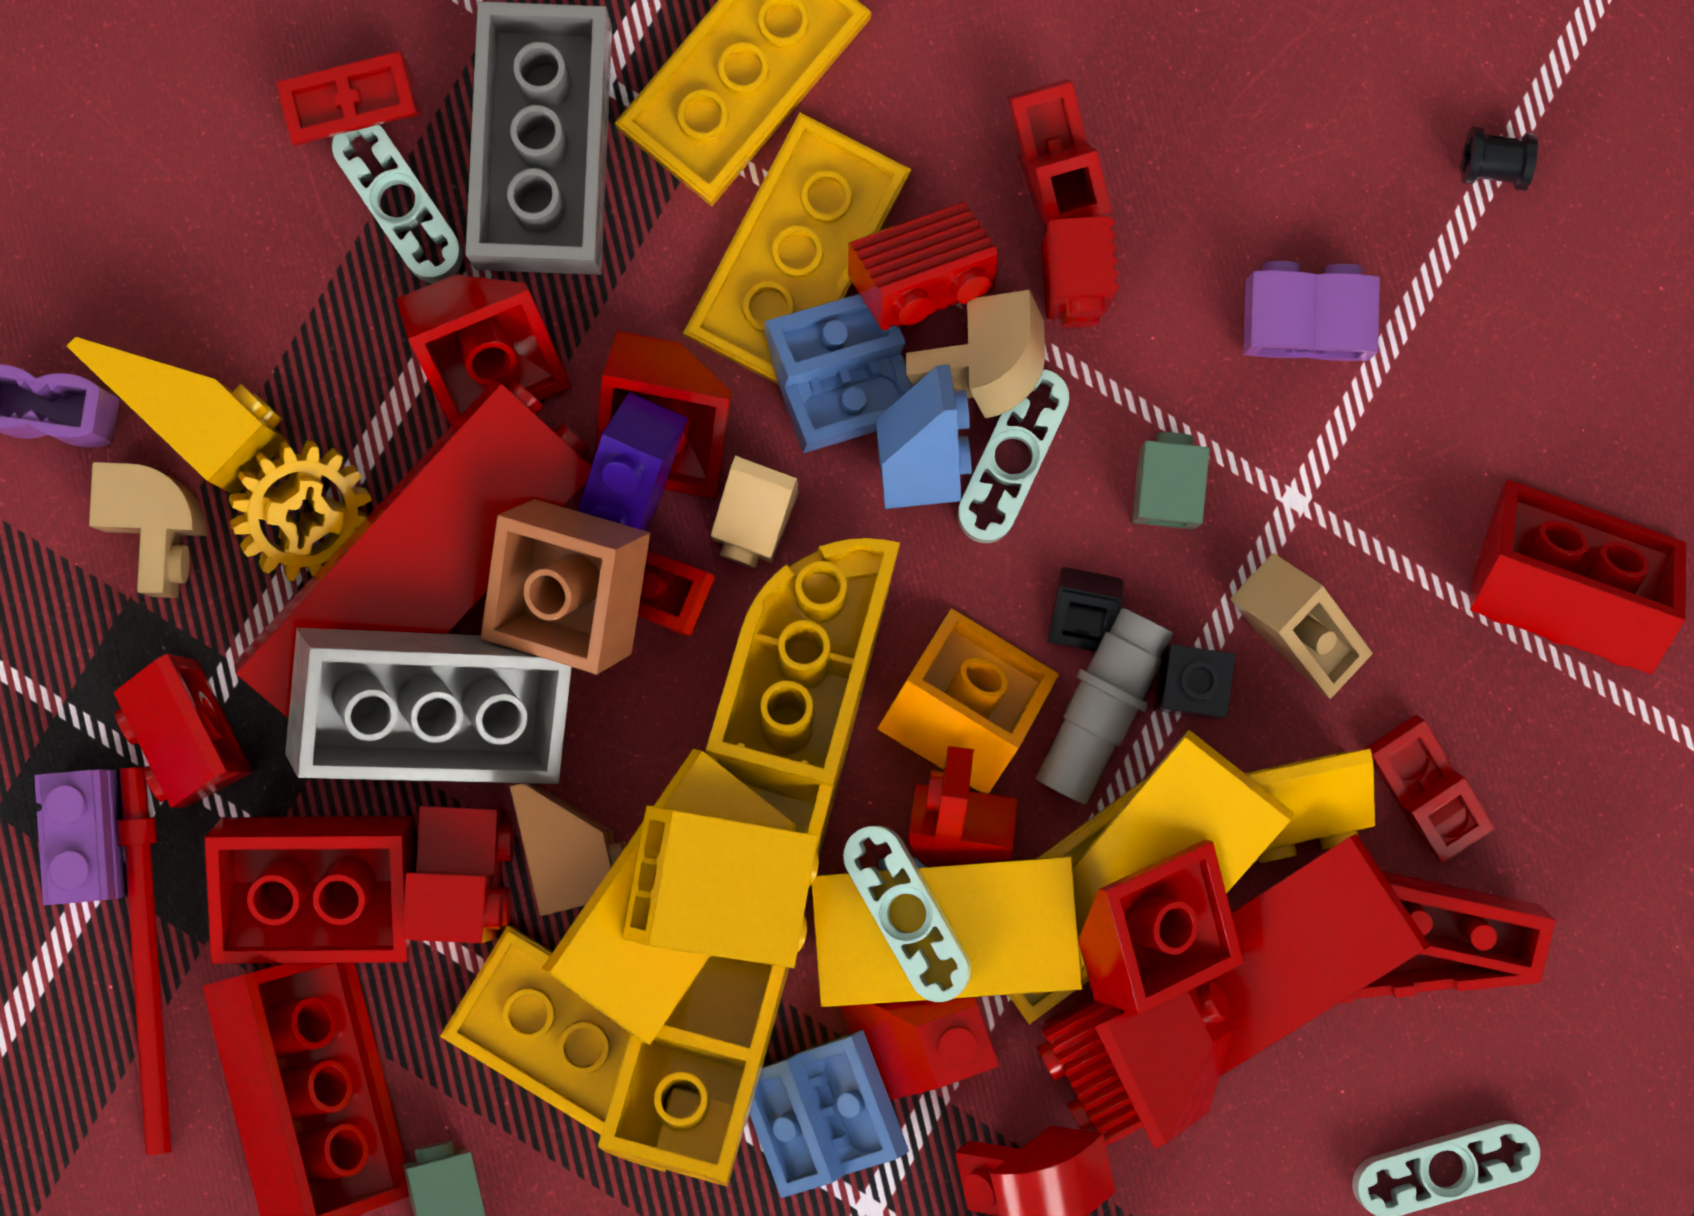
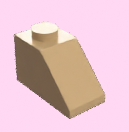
[711,456,799,568]
[1230,553,1373,699]

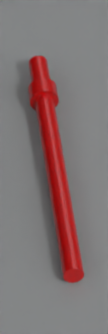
[116,767,172,1155]

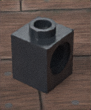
[1154,644,1236,720]

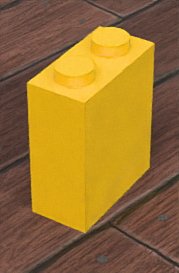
[622,805,819,968]

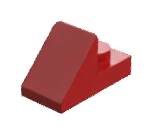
[638,551,715,637]

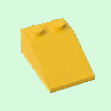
[67,337,288,494]

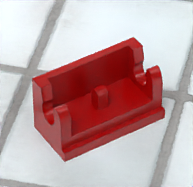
[276,51,421,146]

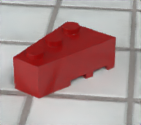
[1339,870,1556,1004]

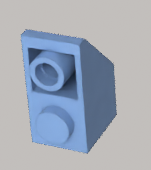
[876,364,972,509]

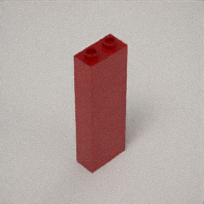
[234,379,592,718]

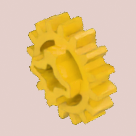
[229,440,372,581]

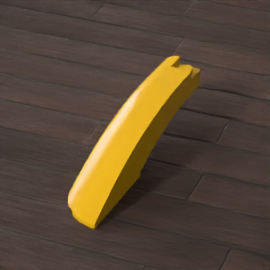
[598,538,900,1187]

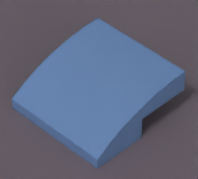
[764,294,913,453]
[749,1030,909,1198]

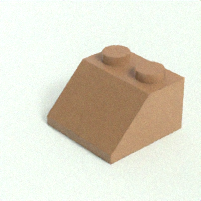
[510,783,628,916]

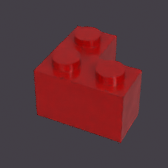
[402,806,515,943]

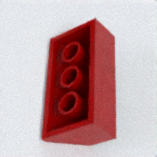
[202,963,409,1216]

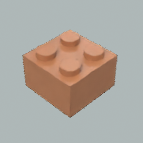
[481,499,651,674]

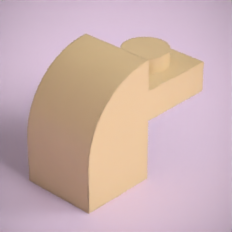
[906,290,1045,418]
[89,462,207,598]

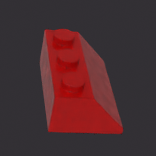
[1470,479,1686,675]
[205,816,416,964]

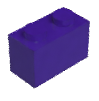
[578,392,688,531]

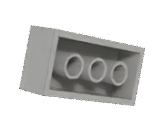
[466,1,612,275]
[285,628,572,784]

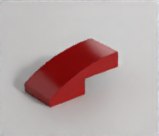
[1364,715,1495,864]

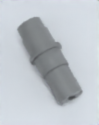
[1035,607,1174,805]

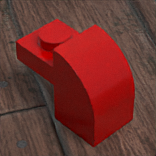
[1007,79,1112,227]
[909,746,1018,867]
[955,1125,1116,1216]

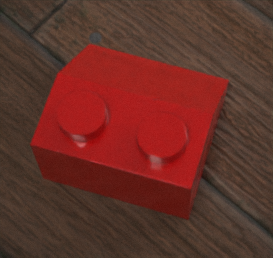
[113,653,254,808]

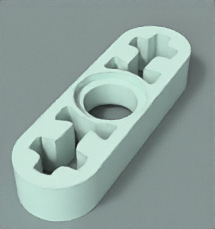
[332,125,463,283]
[957,369,1069,543]
[843,826,972,1002]
[1352,1120,1540,1216]

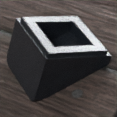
[1047,567,1123,652]

